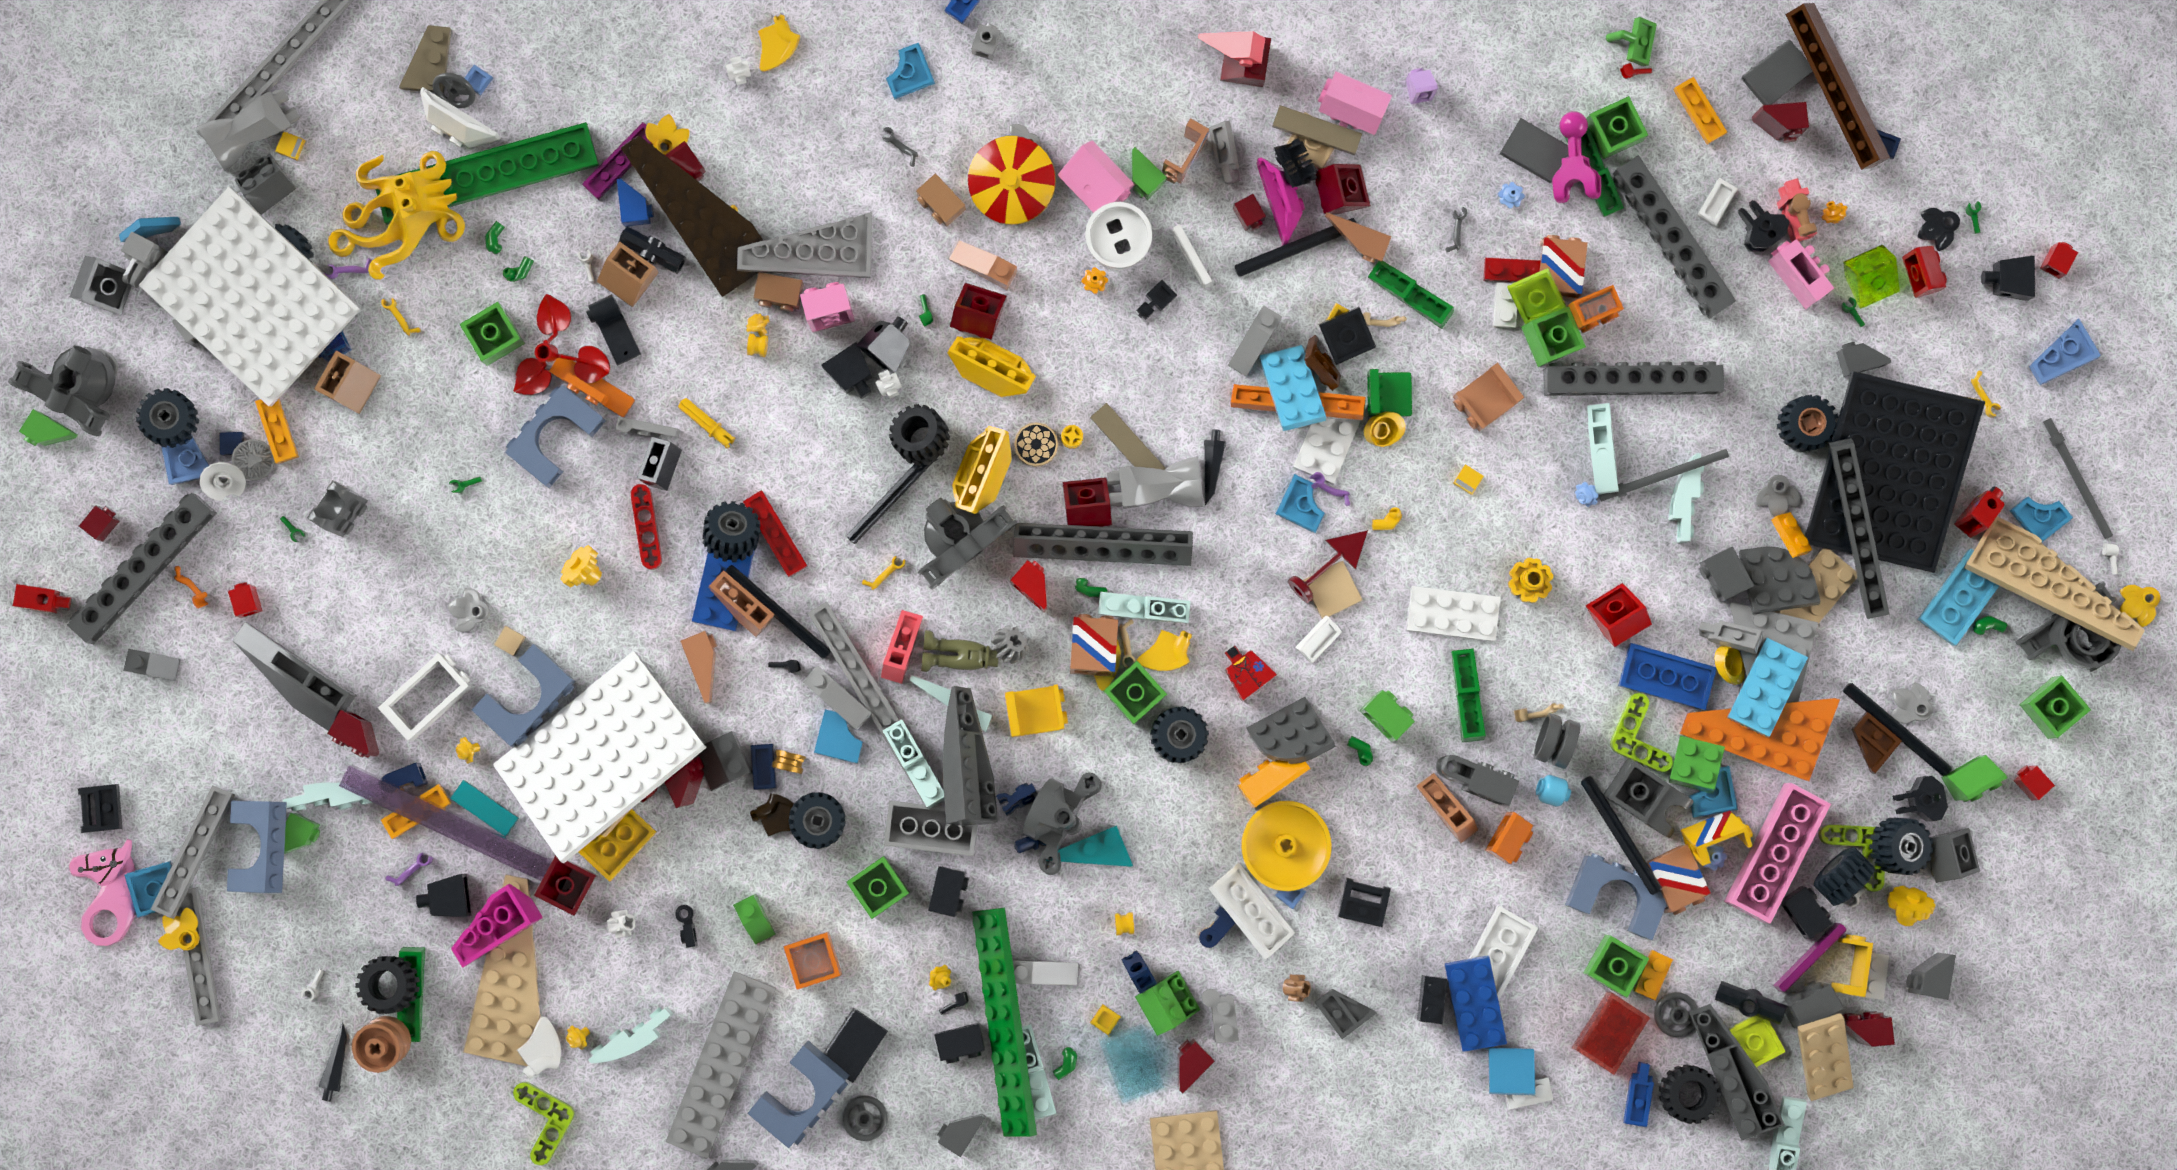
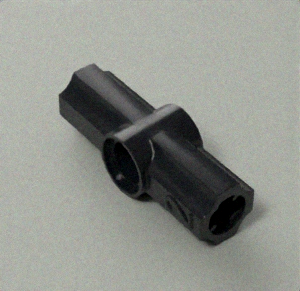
[618,226,686,274]
[1715,981,1787,1025]

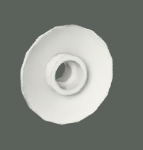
[200,462,246,501]

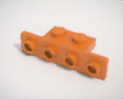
[549,358,635,417]

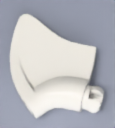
[517,1016,561,1079]

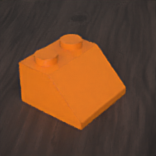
[1485,812,1533,864]

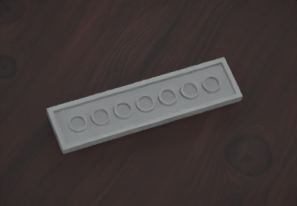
[665,971,776,1159]

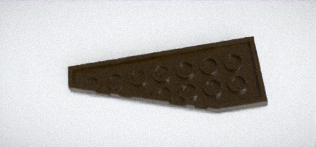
[621,136,764,297]

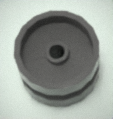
[1533,713,1581,769]

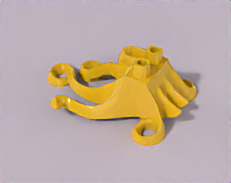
[328,151,465,280]

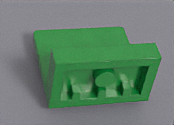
[1367,369,1412,417]

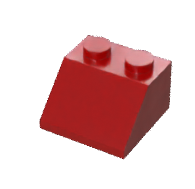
[1902,246,1947,298]
[1010,560,1047,613]
[1585,583,1652,647]

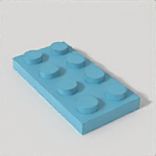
[1260,345,1326,431]
[1917,548,1999,646]
[1727,638,1808,738]

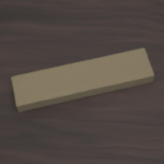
[1272,105,1362,156]
[1090,403,1166,470]

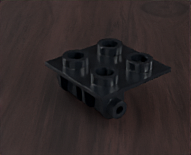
[1274,138,1318,188]

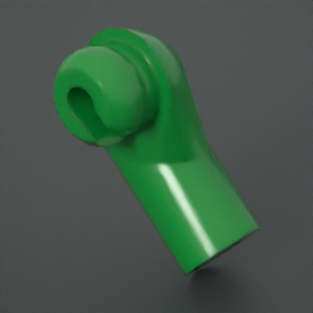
[485,221,505,255]
[503,256,534,282]
[1075,578,1107,598]
[1973,616,2007,635]
[1347,735,1373,766]
[1053,1047,1078,1081]

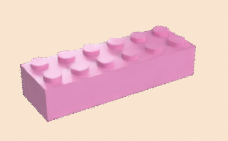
[1724,783,1831,924]

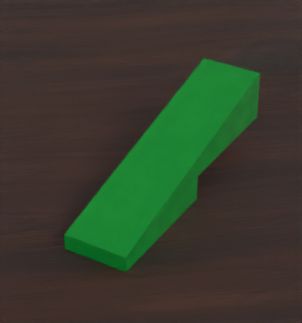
[1565,127,1624,217]
[1368,260,1454,329]
[1451,648,1486,743]
[397,947,425,1042]

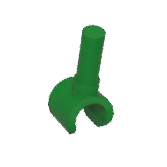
[1965,201,1982,234]
[919,294,933,327]
[1842,297,1865,327]
[449,476,482,493]
[280,516,305,542]

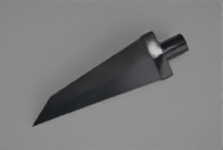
[1204,429,1226,505]
[319,1022,347,1102]

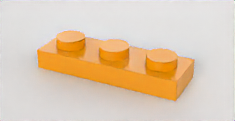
[1673,77,1727,145]
[255,398,299,464]
[381,784,452,839]

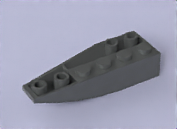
[232,622,357,731]
[943,686,998,826]
[1689,1004,1785,1141]

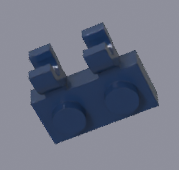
[996,783,1038,816]

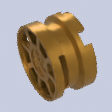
[772,749,806,774]

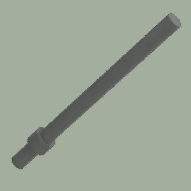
[2043,418,2113,539]
[1598,448,1729,502]

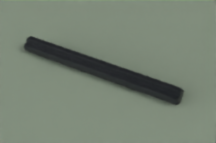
[1234,218,1357,277]
[846,449,944,544]
[725,565,831,659]
[1843,683,1952,776]
[1581,776,1662,895]

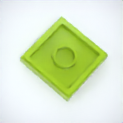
[1507,268,1566,324]

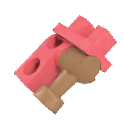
[1777,178,1817,243]

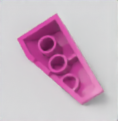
[451,884,543,968]

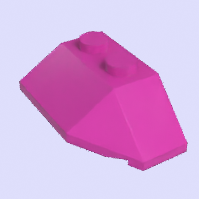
[1256,157,1305,245]

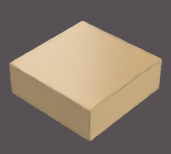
[494,626,526,656]

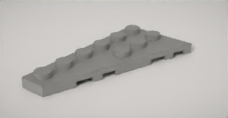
[737,212,872,278]

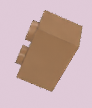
[916,173,966,227]
[753,272,804,312]

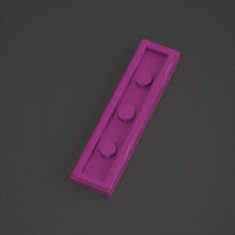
[582,122,653,200]
[1773,923,1847,992]

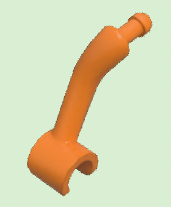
[174,566,208,608]

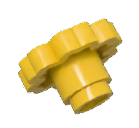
[560,545,602,588]
[1508,558,1554,603]
[1887,885,1936,926]

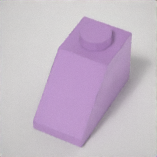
[1406,68,1438,104]

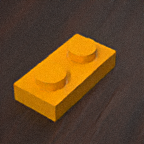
[1771,512,1812,558]
[1633,950,1673,1000]

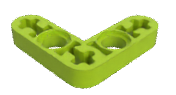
[1610,693,1673,772]
[1818,825,1885,892]
[513,1082,575,1166]

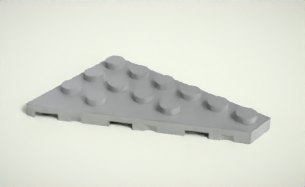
[1730,602,1818,703]

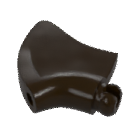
[750,793,794,837]

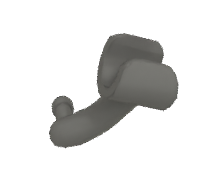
[882,127,918,167]
[1445,207,1467,252]

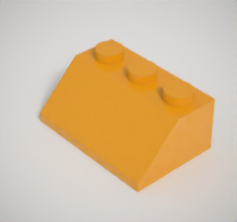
[1237,759,1311,808]

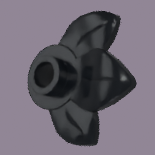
[1917,208,1960,251]

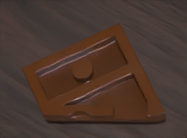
[1304,335,1341,391]
[1851,712,1902,774]

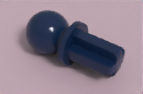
[1014,837,1046,853]

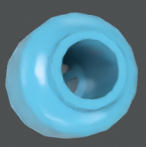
[1536,775,1571,807]

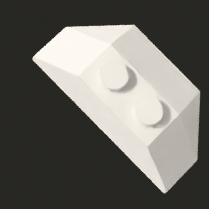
[420,87,501,148]

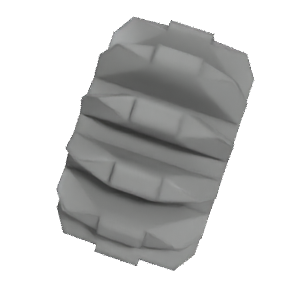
[991,625,1030,664]

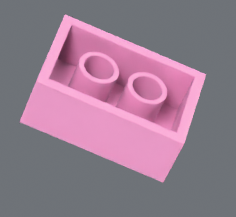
[800,282,855,332]

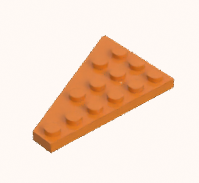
[1680,698,1840,781]

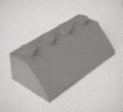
[884,800,978,856]

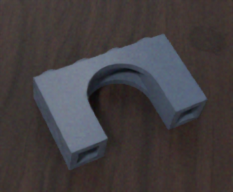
[505,384,606,488]
[472,644,576,747]
[227,801,287,893]
[1565,853,1667,940]
[747,1040,850,1149]

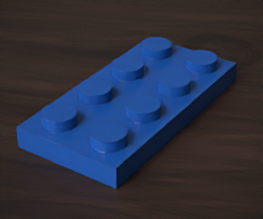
[692,550,755,631]
[1618,643,1717,711]
[1445,955,1507,1052]

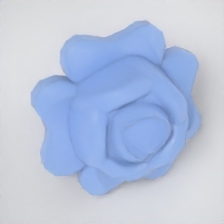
[1498,182,1525,209]
[1575,482,1598,507]
[1703,844,1727,871]

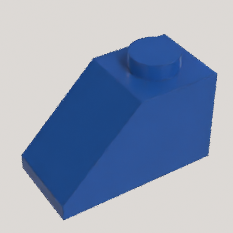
[617,179,654,227]

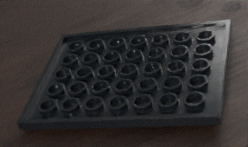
[1805,371,1985,573]

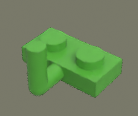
[1606,17,1657,67]

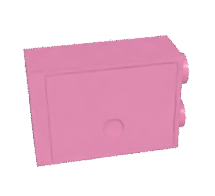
[1318,71,1392,135]
[1058,140,1135,213]
[1768,239,1834,309]

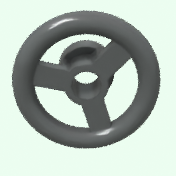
[433,73,475,108]
[1654,992,1698,1037]
[843,1096,888,1141]

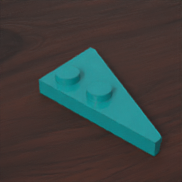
[1046,825,1133,867]

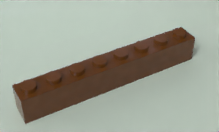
[1785,3,1890,170]

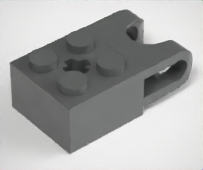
[307,480,368,537]
[1436,755,1519,806]
[1604,758,1694,838]

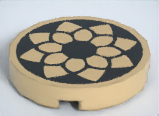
[1014,422,1058,467]

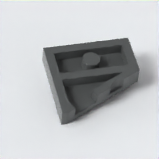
[1315,989,1377,1039]

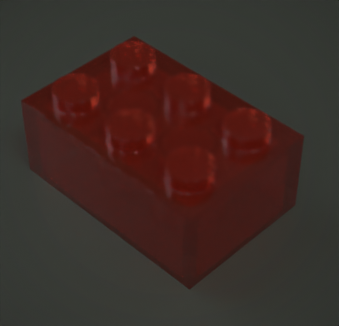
[1571,991,1650,1075]

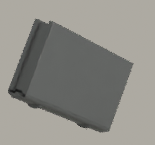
[1742,40,1813,105]
[1500,118,1568,183]

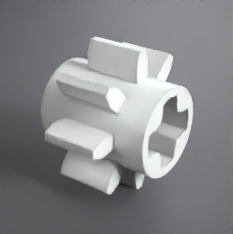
[726,56,751,85]
[875,370,902,399]
[607,910,636,938]

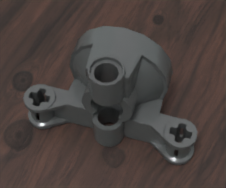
[8,345,115,437]
[918,498,1018,590]
[2015,581,2121,672]
[1023,772,1102,875]

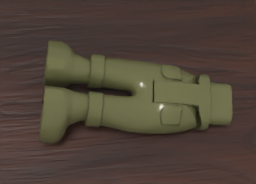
[921,630,999,672]

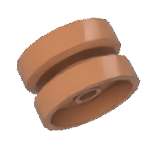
[352,1016,411,1073]

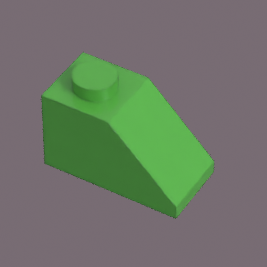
[1131,147,1167,200]
[19,409,78,446]
[284,813,320,854]
[733,894,776,945]

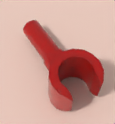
[1620,63,1652,79]

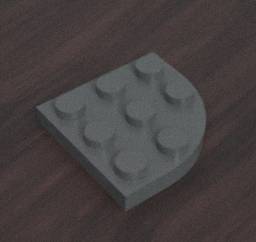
[1739,546,1821,614]
[1246,697,1336,764]

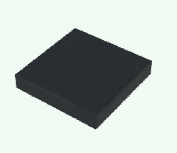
[1318,306,1376,365]

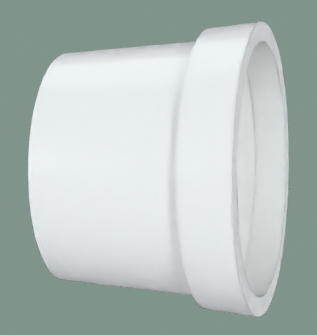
[1085,202,1152,270]

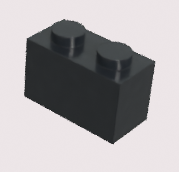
[637,437,682,491]
[1781,886,1832,939]
[1417,975,1447,1024]
[934,1023,985,1064]

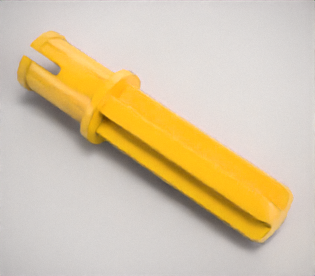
[678,398,736,449]

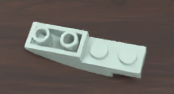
[1587,403,1619,494]
[1668,453,1704,543]
[1098,592,1190,623]
[883,719,944,809]
[283,782,380,812]
[588,1007,673,1063]
[1022,1024,1057,1120]
[1769,1096,1807,1170]

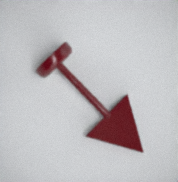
[1288,530,1368,603]

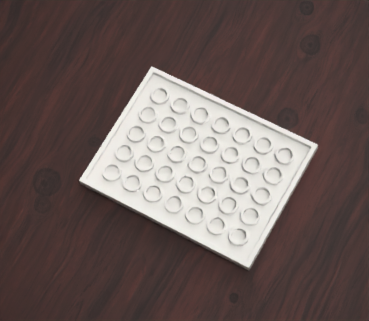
[139,187,361,407]
[493,651,707,863]

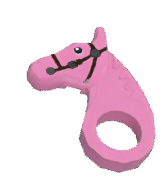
[69,839,136,946]

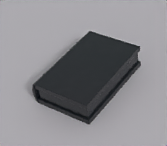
[823,1008,888,1083]

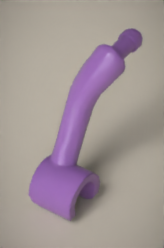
[324,258,372,279]
[1309,472,1350,506]
[385,853,433,886]

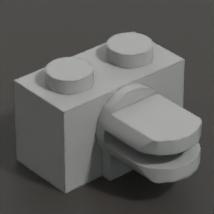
[121,231,168,288]

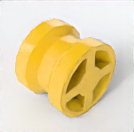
[747,333,768,357]
[1061,425,1083,449]
[1115,912,1134,936]

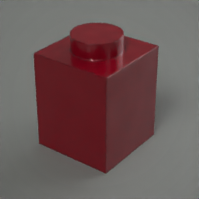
[1233,194,1266,231]
[79,505,120,542]

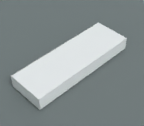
[1172,224,1212,289]

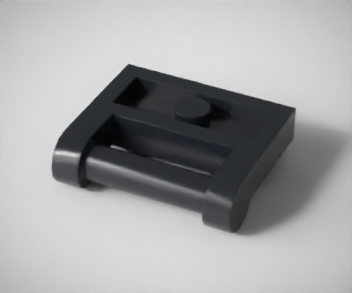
[78,784,123,833]
[1338,878,1391,927]

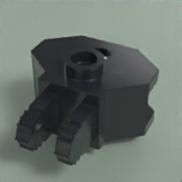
[1738,200,1789,252]
[1892,776,1948,821]

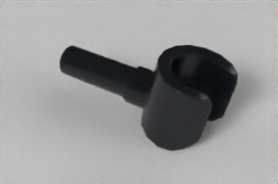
[768,660,801,673]
[939,992,969,1015]

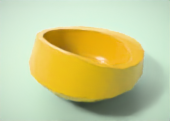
[1364,412,1406,447]
[1714,646,1745,685]

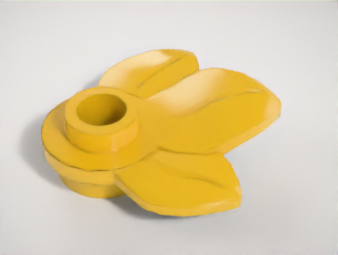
[645,114,689,155]
[2119,584,2161,627]
[158,907,200,950]

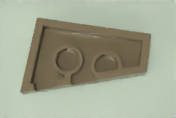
[399,25,451,93]

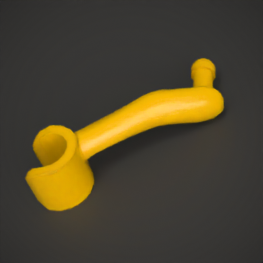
[381,298,421,336]
[1971,371,2001,418]
[862,556,906,590]

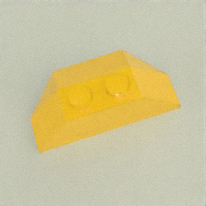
[947,336,1036,397]
[952,426,1012,514]

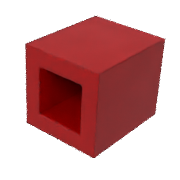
[2040,242,2079,279]
[228,582,263,618]
[2013,765,2055,801]

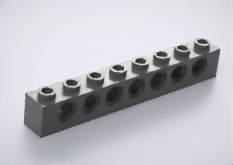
[1613,155,1736,319]
[1543,361,1724,396]
[1829,438,1890,619]
[67,493,217,645]
[1013,523,1193,566]

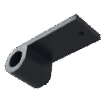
[586,294,641,366]

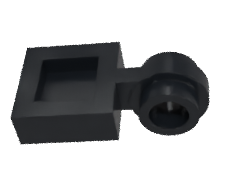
[1136,280,1177,320]
[675,905,698,948]

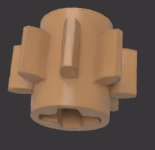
[1283,974,1311,1002]

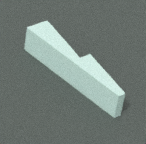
[910,675,992,732]

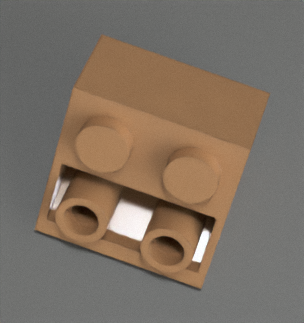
[597,241,659,307]
[314,351,381,414]

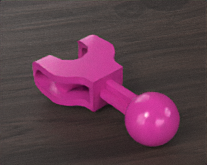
[1552,111,1601,203]

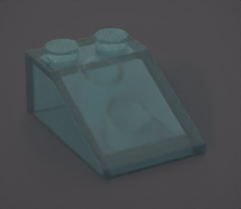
[1099,1023,1164,1103]

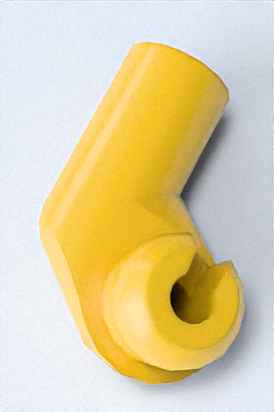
[1372,507,1402,530]

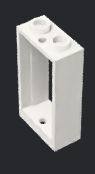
[378,653,472,742]

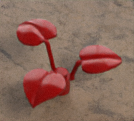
[513,294,610,395]

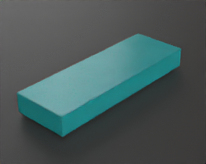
[450,780,519,836]

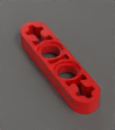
[631,484,662,570]

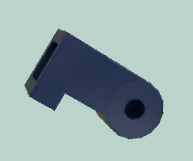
[380,762,428,793]
[1199,905,1235,948]
[1121,950,1157,994]

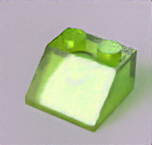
[1843,244,1900,309]

